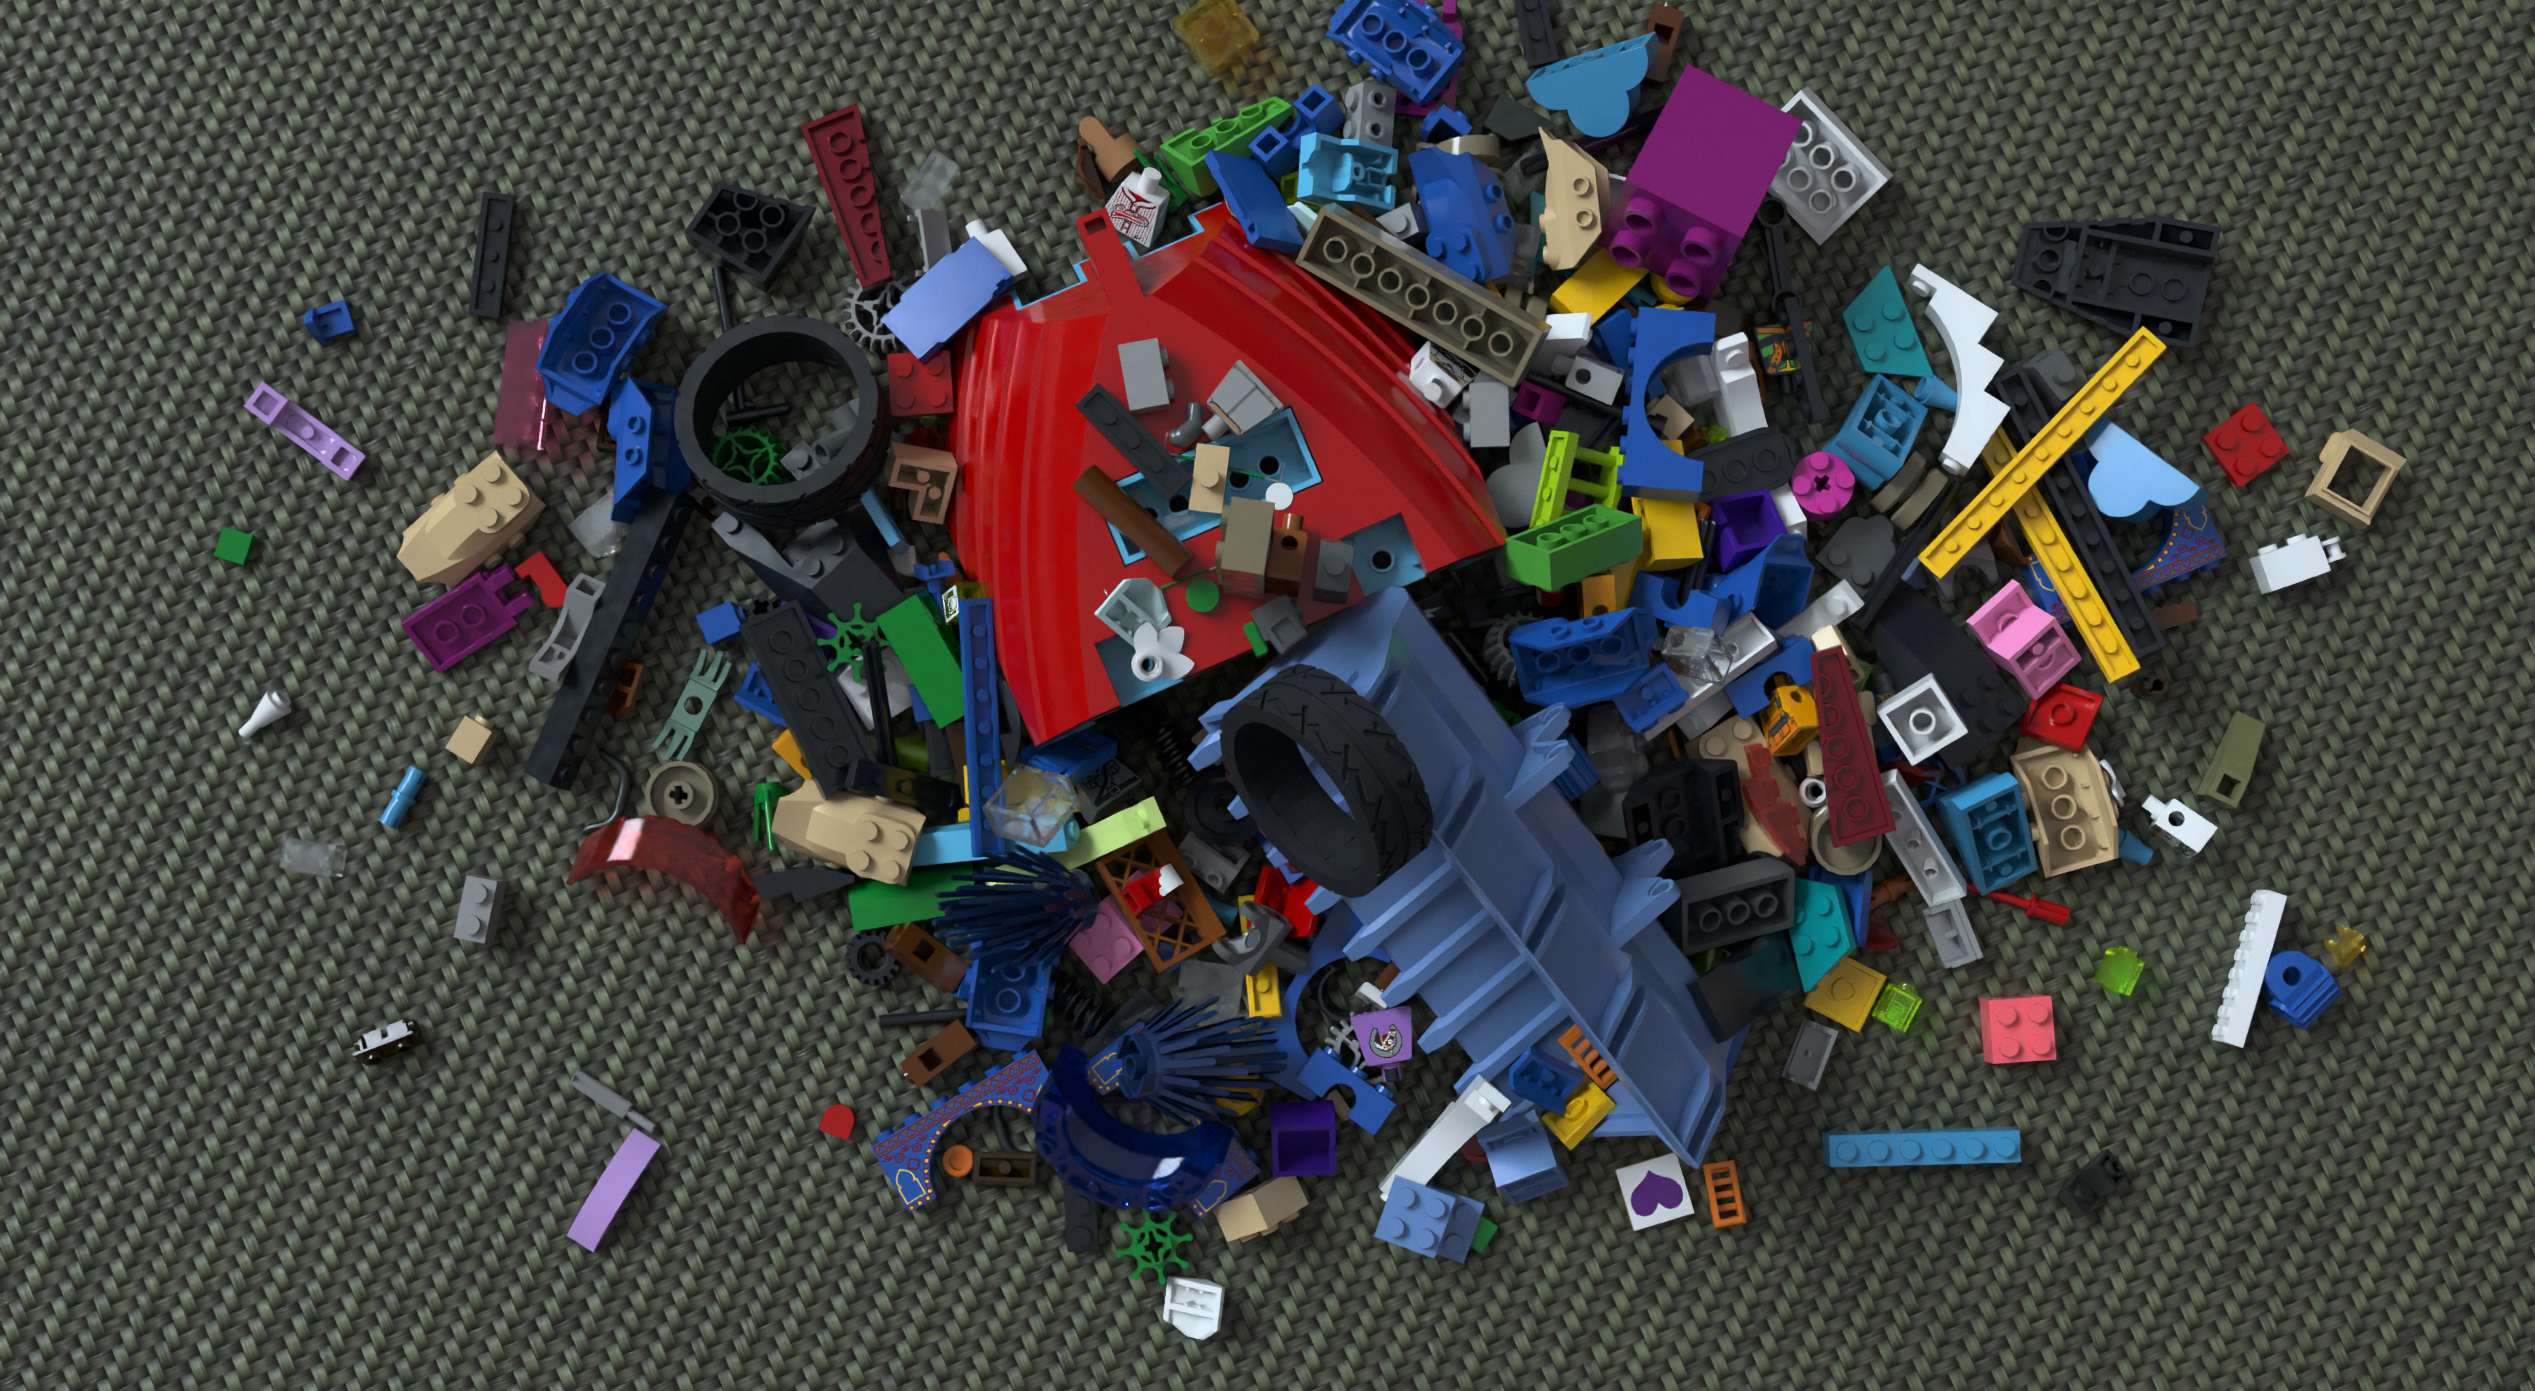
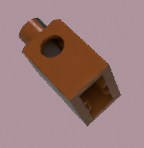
[1265,514,1308,598]

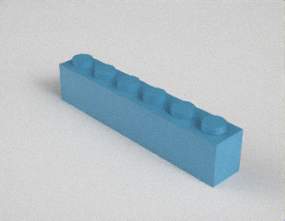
[1822,1127,2021,1167]

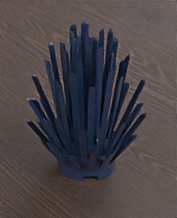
[932,844,1098,973]
[1116,995,1288,1129]

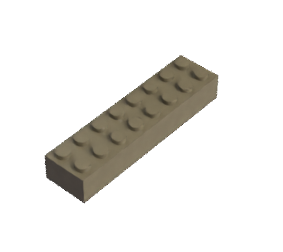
[1295,202,1552,388]
[1215,496,1275,599]

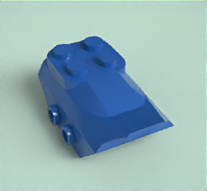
[1325,0,1466,105]
[1408,146,1517,284]
[535,271,668,417]
[607,377,693,524]
[1702,533,1815,639]
[1508,606,1659,709]
[965,933,1061,1052]

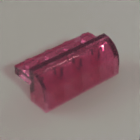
[493,318,550,451]

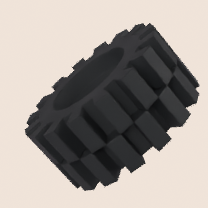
[844,928,903,986]

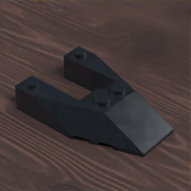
[711,440,905,643]

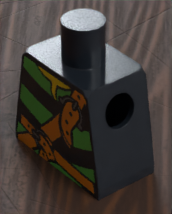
[1749,321,1814,396]

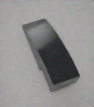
[753,866,859,903]

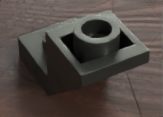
[2057,1149,2127,1220]

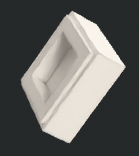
[1355,982,1387,1011]

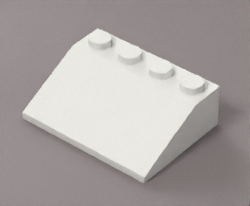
[1767,86,1894,245]

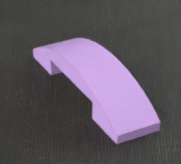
[243,381,367,481]
[567,1127,662,1252]

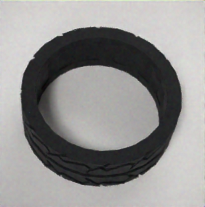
[673,315,893,530]
[1220,664,1433,898]

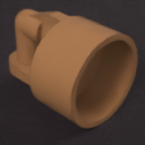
[1079,116,1147,184]

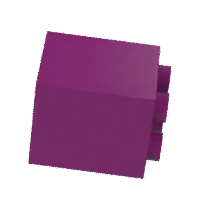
[1597,64,1803,301]

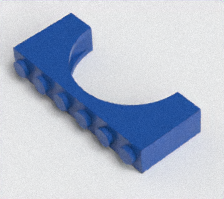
[1616,307,1716,503]
[1246,901,1391,1101]

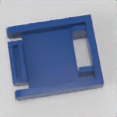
[1019,728,1117,788]
[1809,864,1873,947]

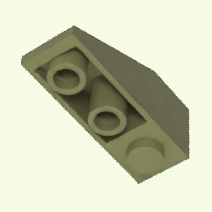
[2196,711,2266,809]

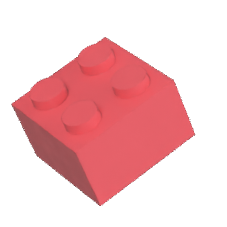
[1979,994,2057,1064]

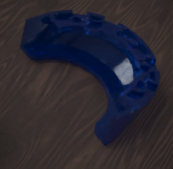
[1031,1042,1235,1212]

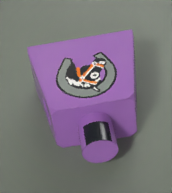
[1350,1005,1412,1082]

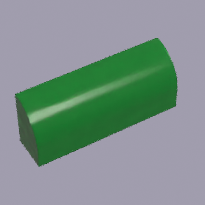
[875,589,964,729]
[848,860,979,932]

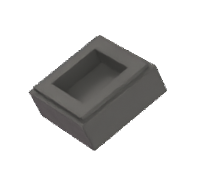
[1261,607,1308,655]

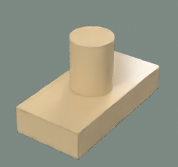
[1189,443,1231,514]

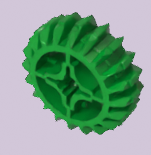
[711,424,788,486]

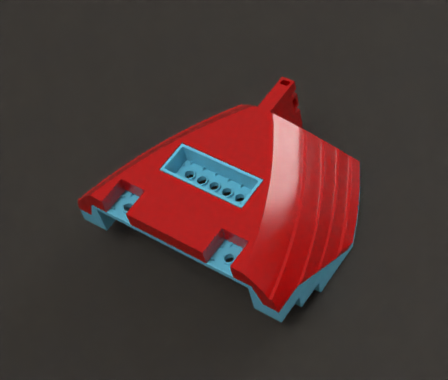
[944,200,1509,749]

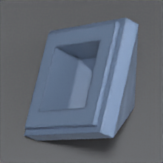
[1901,558,1927,589]

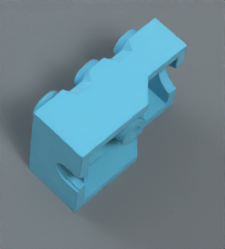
[1297,132,1398,216]

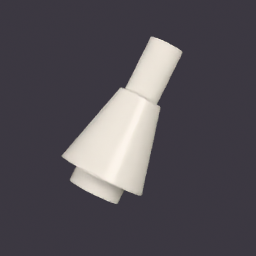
[239,690,291,739]

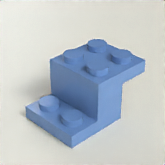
[1475,1110,1570,1206]
[1374,1175,1485,1264]

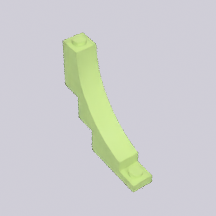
[986,796,1166,886]

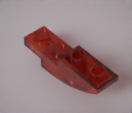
[1739,742,1808,866]

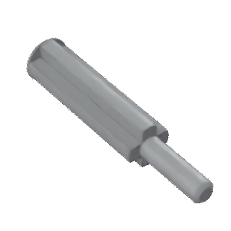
[569,1069,656,1132]

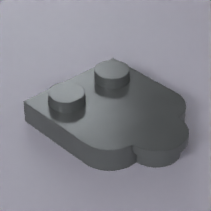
[1813,515,1896,598]

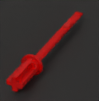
[1966,881,2070,925]

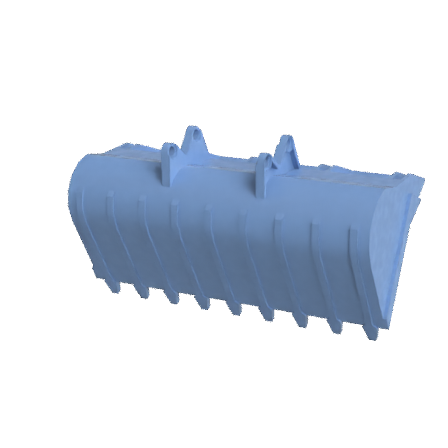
[1187,587,1734,1169]

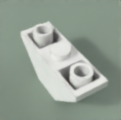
[1531,313,1593,377]

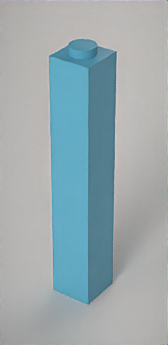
[913,812,1080,866]

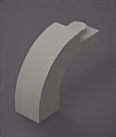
[528,573,606,683]

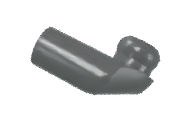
[1169,402,1203,448]

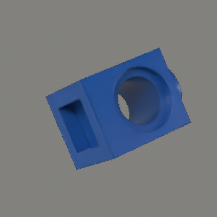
[696,601,748,647]

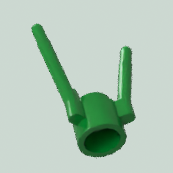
[1117,149,1189,215]
[753,782,788,852]

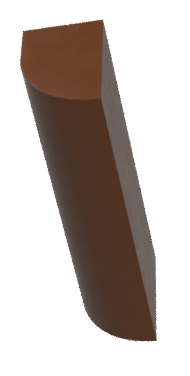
[1071,465,1196,581]

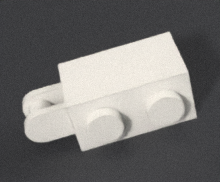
[2249,533,2347,594]

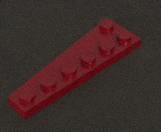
[800,104,893,292]
[1809,644,1897,848]

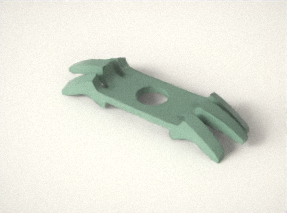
[652,649,732,761]

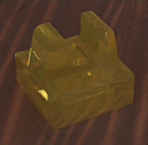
[2324,926,2366,969]

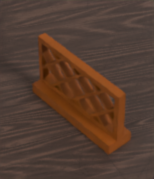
[1094,828,1227,973]

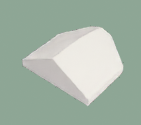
[1163,1276,1225,1340]

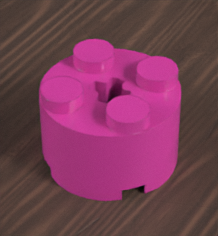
[1788,452,1855,522]

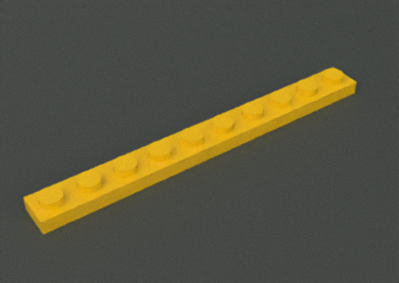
[1917,326,2167,581]
[1955,414,2141,684]

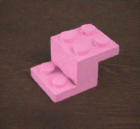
[1966,579,2082,701]
[1069,869,1183,984]

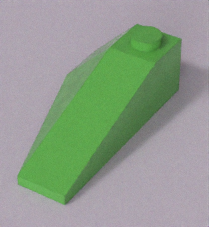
[1160,96,1294,197]

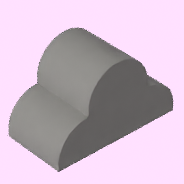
[1485,419,1566,528]

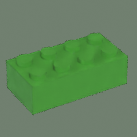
[1504,504,1643,592]

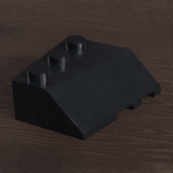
[684,182,816,293]

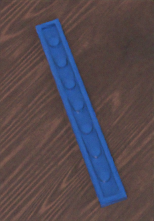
[958,598,1006,858]

